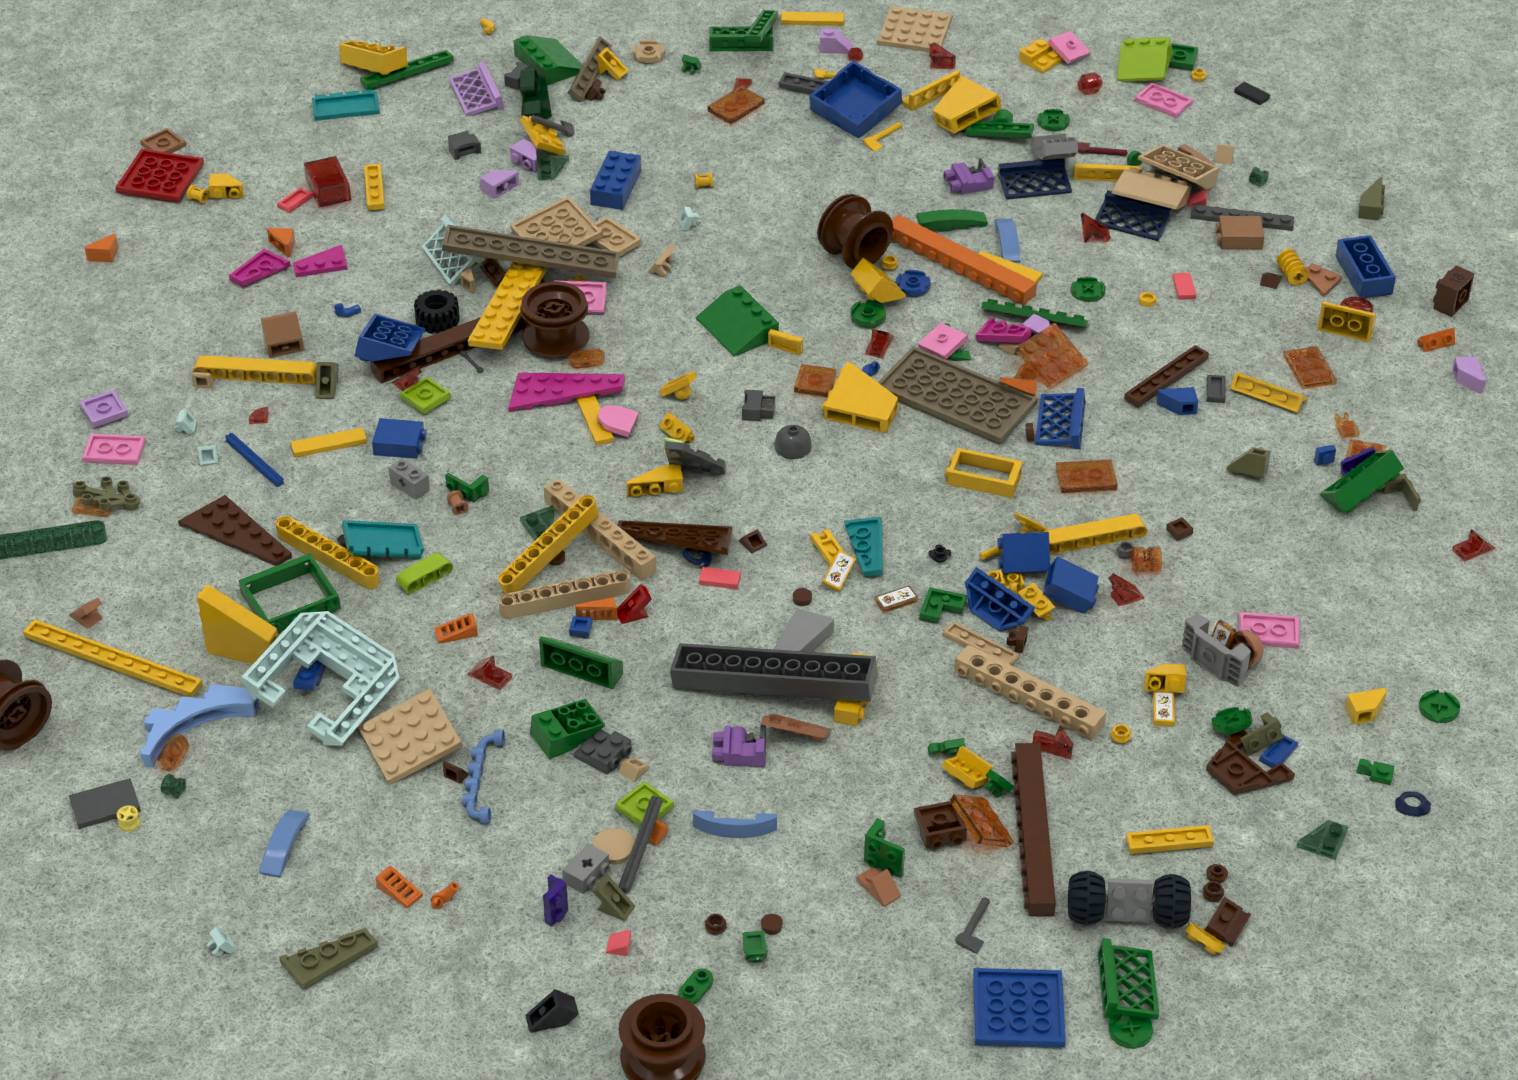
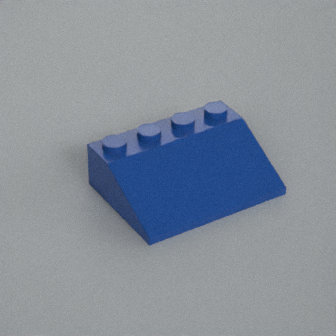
[355,313,426,361]

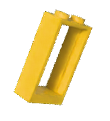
[945,448,1023,498]

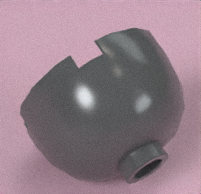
[775,425,812,459]

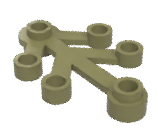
[72,476,140,510]

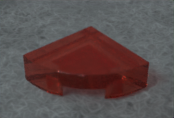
[734,78,752,91]
[249,407,269,424]

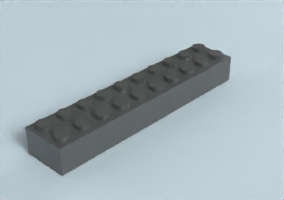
[670,643,878,702]

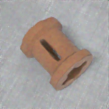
[446,490,468,515]

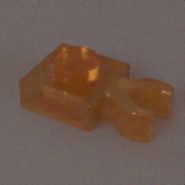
[1334,412,1360,439]

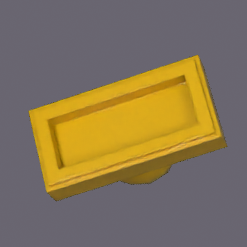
[659,371,697,400]

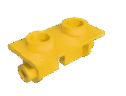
[659,411,695,443]
[1018,583,1055,621]

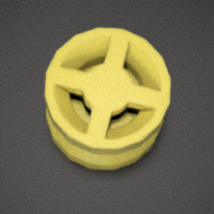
[117,806,140,831]

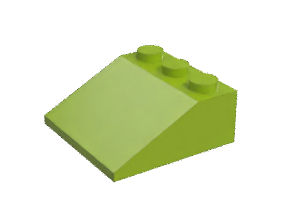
[1117,36,1173,82]

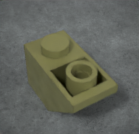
[1227,447,1271,478]

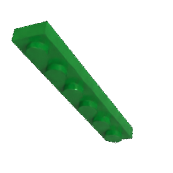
[745,10,778,44]
[360,50,454,90]
[981,299,1088,327]

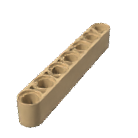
[499,570,631,619]

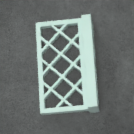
[422,214,484,286]

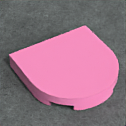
[597,405,639,437]

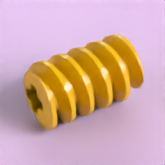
[1276,249,1309,285]

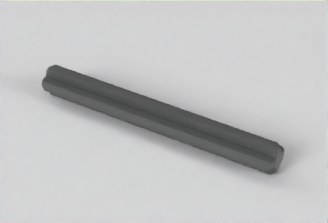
[618,796,662,893]

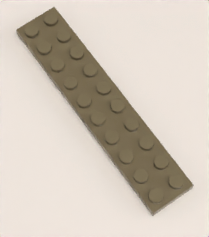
[442,225,620,278]

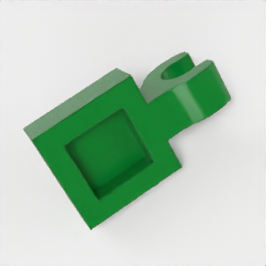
[1356,759,1395,785]

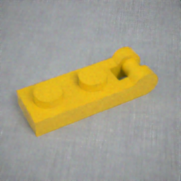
[809,529,845,567]

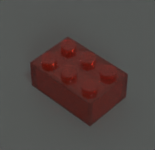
[303,156,351,207]

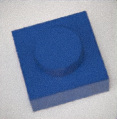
[1314,445,1336,465]
[569,616,593,637]

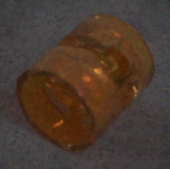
[1131,546,1162,572]

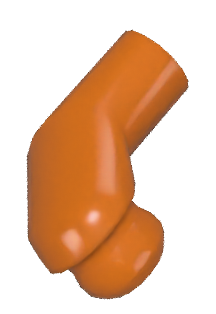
[430,882,459,909]

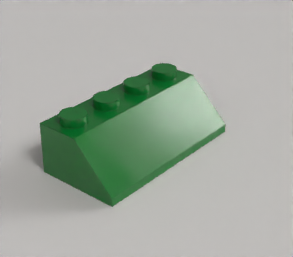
[1319,450,1404,513]
[539,636,623,690]

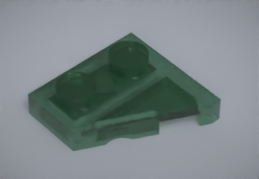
[537,155,569,180]
[520,505,554,541]
[1296,820,1349,860]

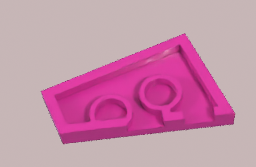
[293,245,348,277]
[229,249,291,287]
[975,317,1032,344]

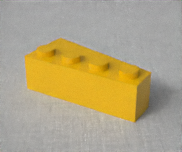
[339,40,408,75]

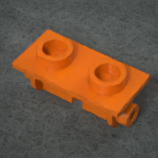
[1417,328,1455,352]

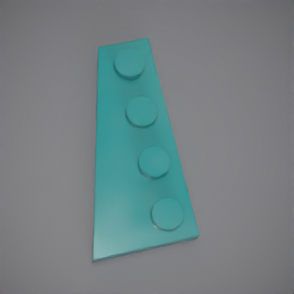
[844,517,883,577]

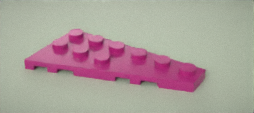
[508,372,625,412]

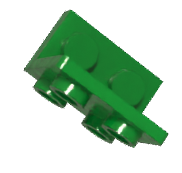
[864,818,905,878]

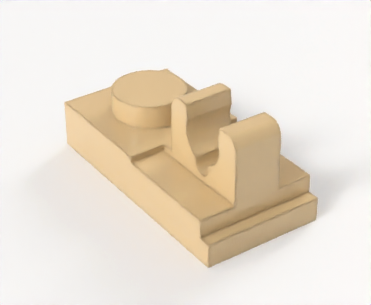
[648,244,676,277]

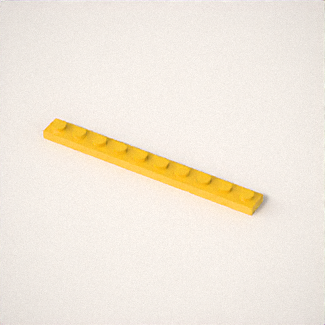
[23,619,203,697]

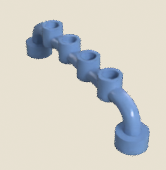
[462,730,505,824]

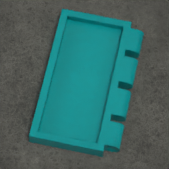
[312,89,380,121]
[341,520,424,558]

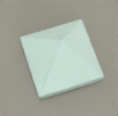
[197,445,218,466]

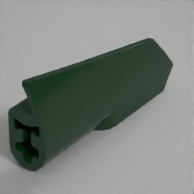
[520,64,552,119]

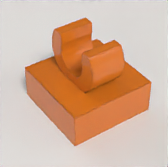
[649,819,669,845]

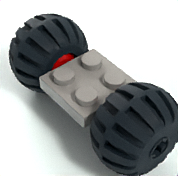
[1068,870,1191,929]

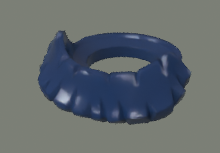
[683,548,712,569]
[1395,791,1431,817]

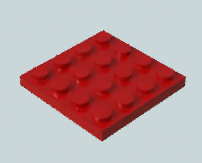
[115,149,204,202]

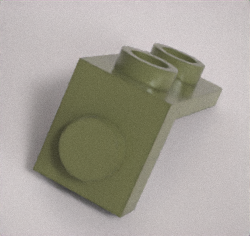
[1381,473,1421,511]
[1240,712,1284,756]

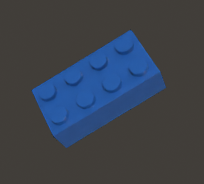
[590,151,641,210]
[1335,235,1396,298]

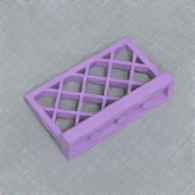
[449,61,505,116]

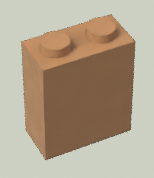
[1215,216,1264,250]

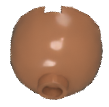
[1225,630,1264,669]

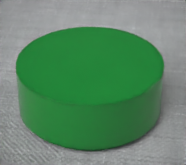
[1127,150,1142,166]

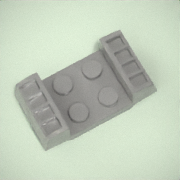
[1031,134,1079,160]
[1181,614,1251,687]

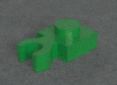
[927,738,965,755]

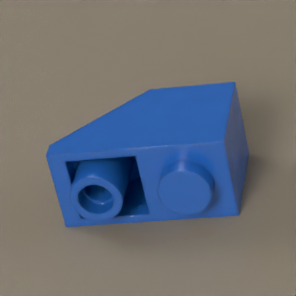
[1157,387,1198,415]

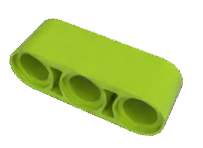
[396,552,453,594]

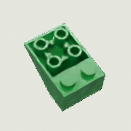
[530,699,605,759]

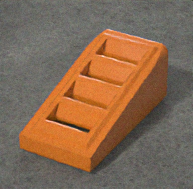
[999,377,1037,396]
[575,597,617,620]
[435,613,478,644]
[376,866,423,909]

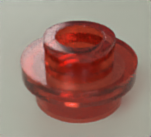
[848,47,863,61]

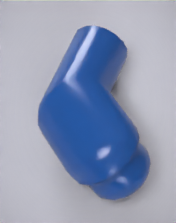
[334,303,361,317]
[862,361,880,376]

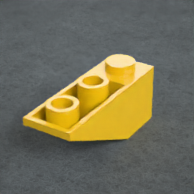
[626,464,683,497]

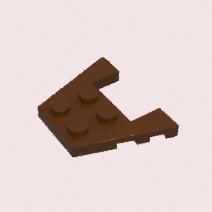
[1206,730,1295,795]

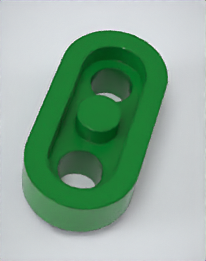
[679,969,713,1005]

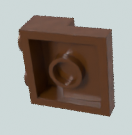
[914,800,967,849]

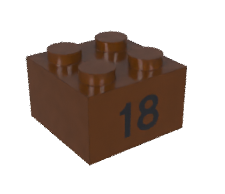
[1433,265,1475,317]

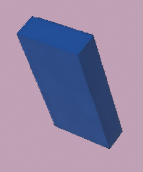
[1259,734,1298,768]

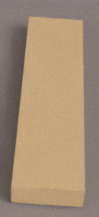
[942,621,1020,666]

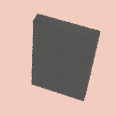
[69,778,141,829]

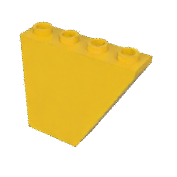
[933,76,1002,134]
[822,361,898,433]
[197,584,278,664]

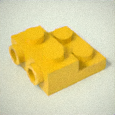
[1019,39,1064,74]

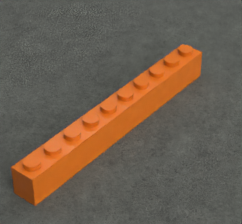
[891,215,1037,305]

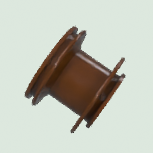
[817,194,893,269]
[520,281,590,357]
[0,659,52,750]
[619,993,706,1080]

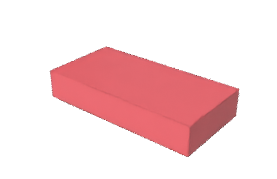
[277,187,313,213]
[1172,273,1196,300]
[699,567,741,589]

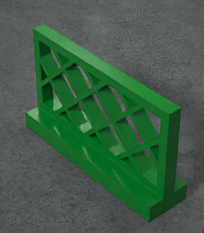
[709,26,773,51]
[1097,938,1159,1020]

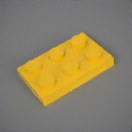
[520,115,566,155]

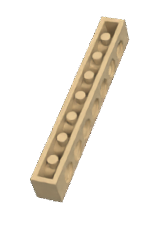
[544,478,656,581]
[955,644,1106,739]

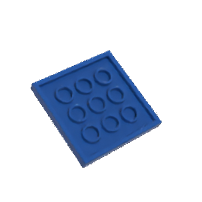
[973,968,1066,1047]

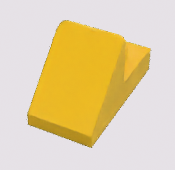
[597,47,629,81]

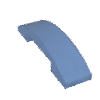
[994,219,1020,262]
[260,810,310,878]
[693,811,777,838]

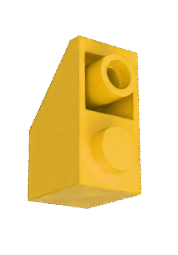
[208,173,244,199]
[1144,663,1186,693]
[1345,688,1387,724]

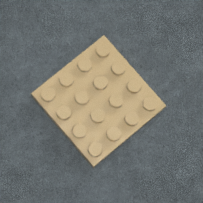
[877,6,952,54]
[510,196,603,246]
[358,688,463,785]

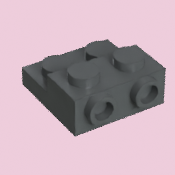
[574,730,632,774]

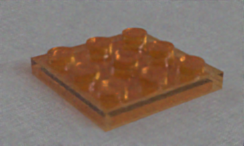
[1015,323,1089,389]

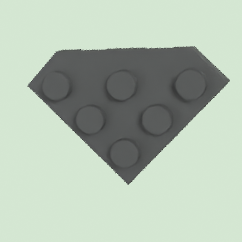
[665,441,727,476]

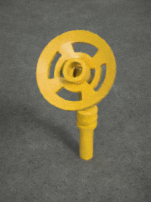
[979,513,1048,560]

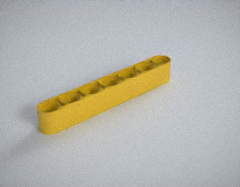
[193,355,317,385]
[498,495,599,594]
[1040,514,1147,555]
[275,516,380,589]

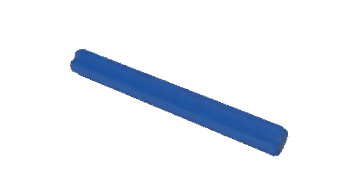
[225,433,284,487]

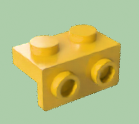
[942,746,993,789]

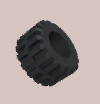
[414,289,460,334]

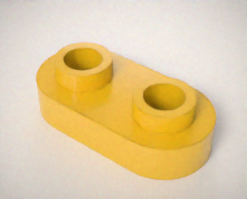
[1185,922,1226,955]

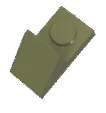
[592,875,635,921]

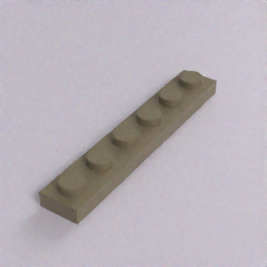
[568,36,612,102]

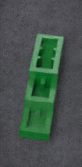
[916,209,988,232]

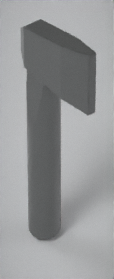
[531,115,574,136]
[956,897,990,954]

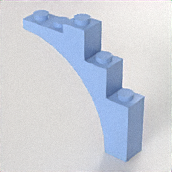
[140,684,260,768]

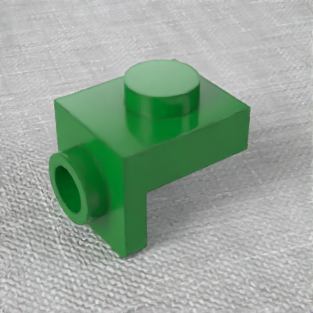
[742,930,768,963]

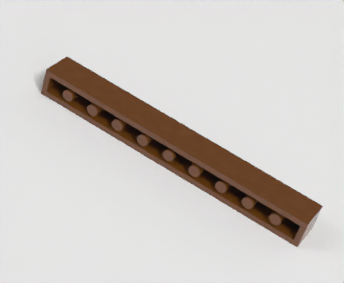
[370,316,528,384]
[1011,743,1056,916]

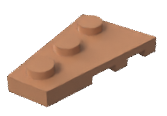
[761,713,831,740]

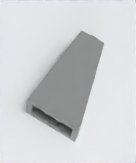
[774,608,834,652]

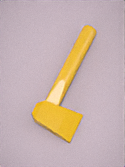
[814,69,838,79]
[863,122,902,152]

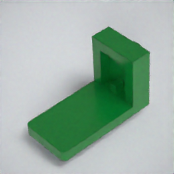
[445,473,489,502]

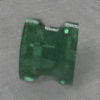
[1249,167,1269,187]
[161,774,186,798]

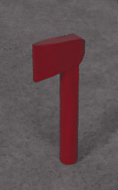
[1078,142,1128,156]

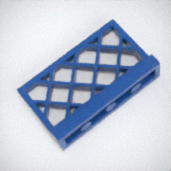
[1035,388,1086,450]

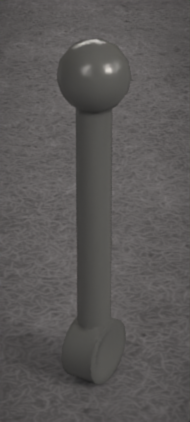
[460,350,484,373]

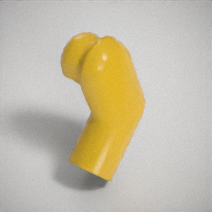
[480,18,495,34]

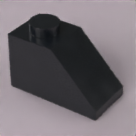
[526,989,579,1033]

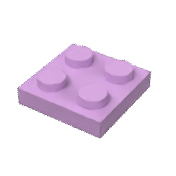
[80,390,128,428]

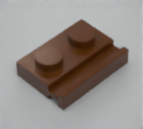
[1205,897,1251,947]

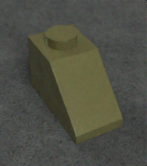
[316,362,338,399]

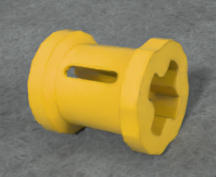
[694,172,713,189]
[187,185,209,204]

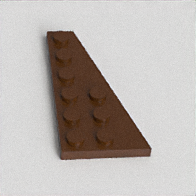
[178,495,292,566]
[617,520,733,555]

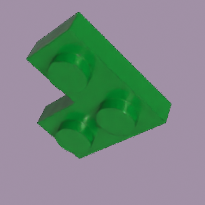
[919,587,967,623]

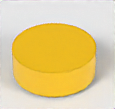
[1139,292,1157,307]

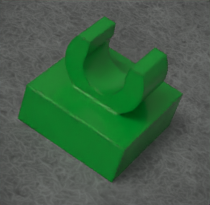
[681,54,702,74]
[985,769,1014,797]

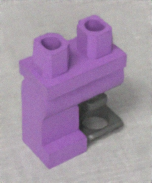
[943,158,995,195]
[712,725,767,766]

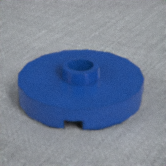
[896,270,931,296]

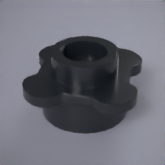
[928,545,951,562]

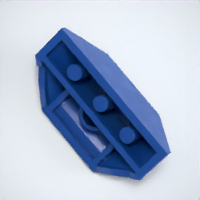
[965,567,1035,631]

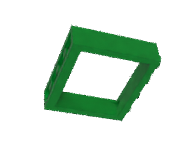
[238,553,341,634]

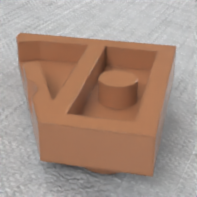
[1306,263,1342,297]

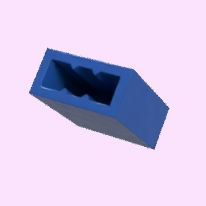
[372,418,427,459]
[997,532,1050,573]
[1043,556,1099,613]

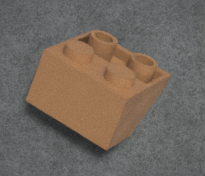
[261,311,304,358]

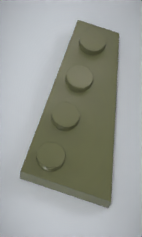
[279,928,378,990]

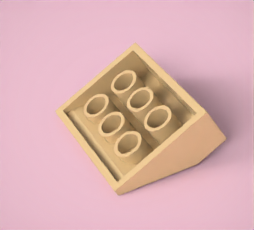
[1138,144,1220,190]
[1111,167,1192,210]

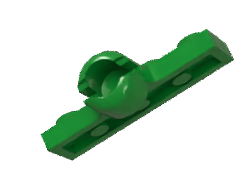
[966,109,1034,139]

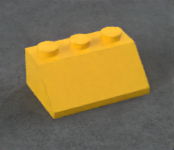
[850,258,906,303]
[1317,301,1377,342]

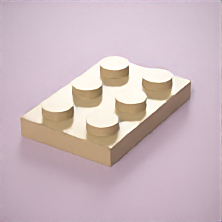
[591,216,642,257]

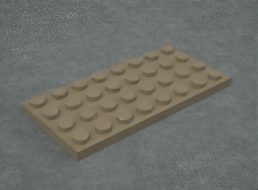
[878,346,1038,444]

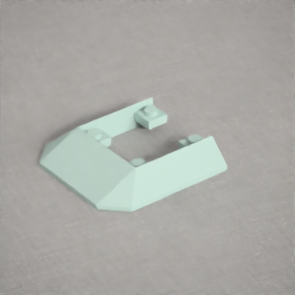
[241,611,399,746]

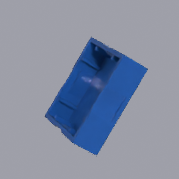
[809,60,902,138]

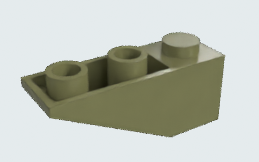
[1358,177,1385,220]

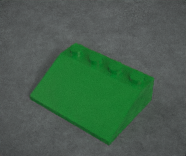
[514,35,582,85]
[696,285,779,357]

